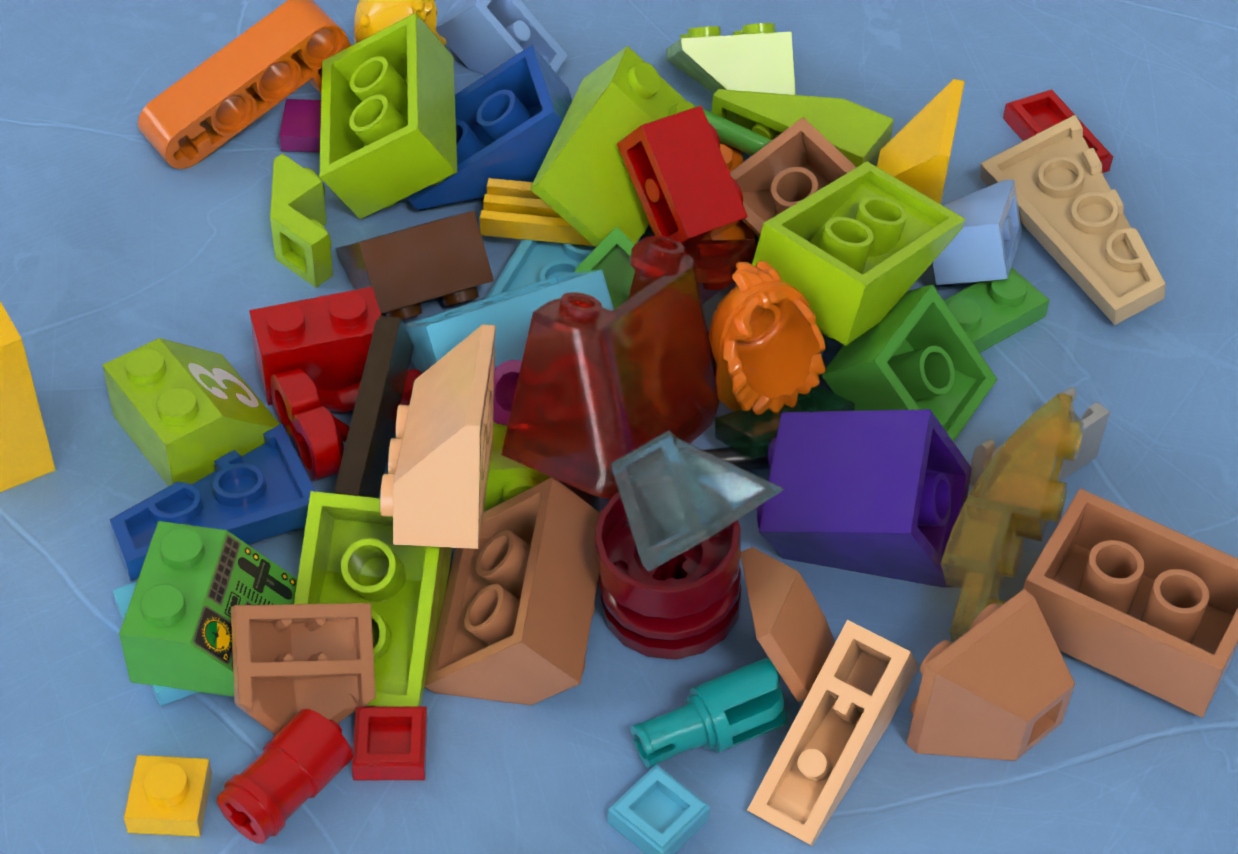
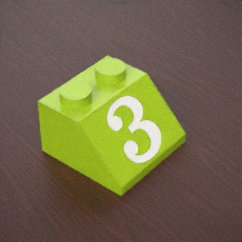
[102,338,280,486]

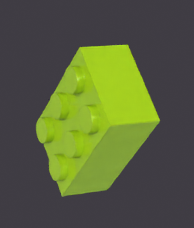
[319,13,457,219]

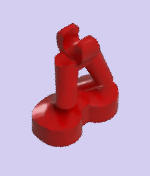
[270,368,423,481]

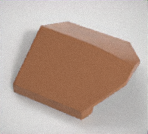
[741,547,835,702]
[231,603,376,735]

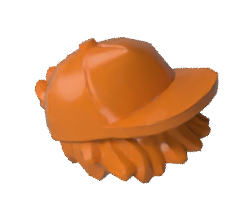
[709,261,826,415]

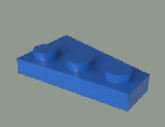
[110,424,316,581]

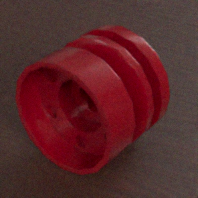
[594,475,742,660]

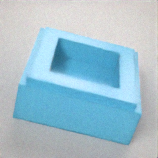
[607,764,710,854]

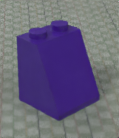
[757,409,972,588]

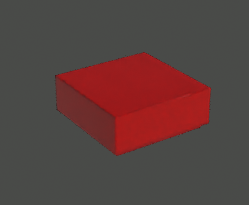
[352,706,428,781]

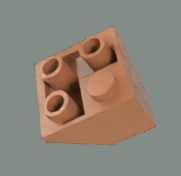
[906,589,1075,761]

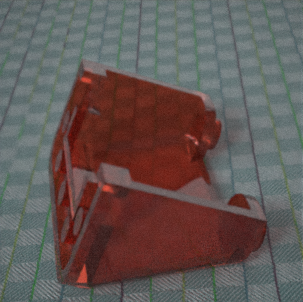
[501,236,720,499]

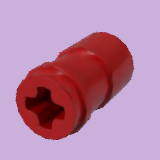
[217,709,353,844]

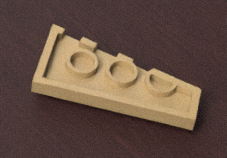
[981,114,1166,325]

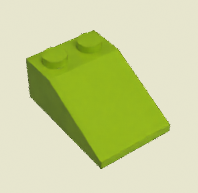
[530,46,710,247]
[752,161,966,346]
[294,491,452,707]

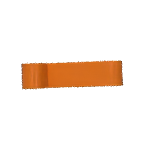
[138,0,352,169]

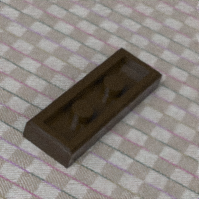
[334,316,414,498]

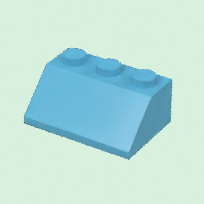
[404,270,623,373]

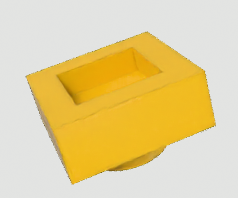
[124,755,212,837]

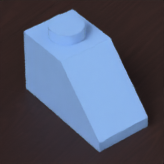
[436,0,568,75]
[931,179,1022,285]

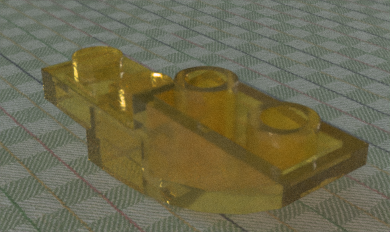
[941,393,1084,643]

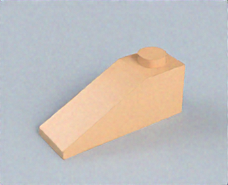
[747,620,919,846]

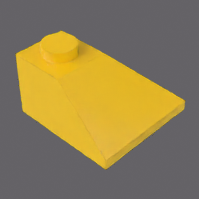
[877,79,965,204]

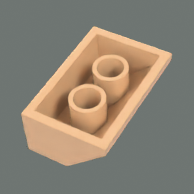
[380,324,496,549]

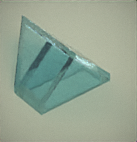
[611,430,785,571]

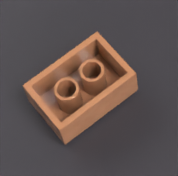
[1023,489,1238,718]

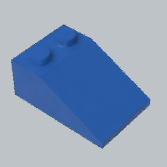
[409,44,572,210]

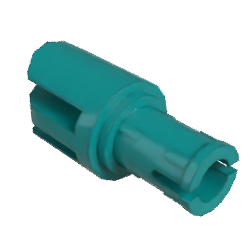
[631,658,789,768]

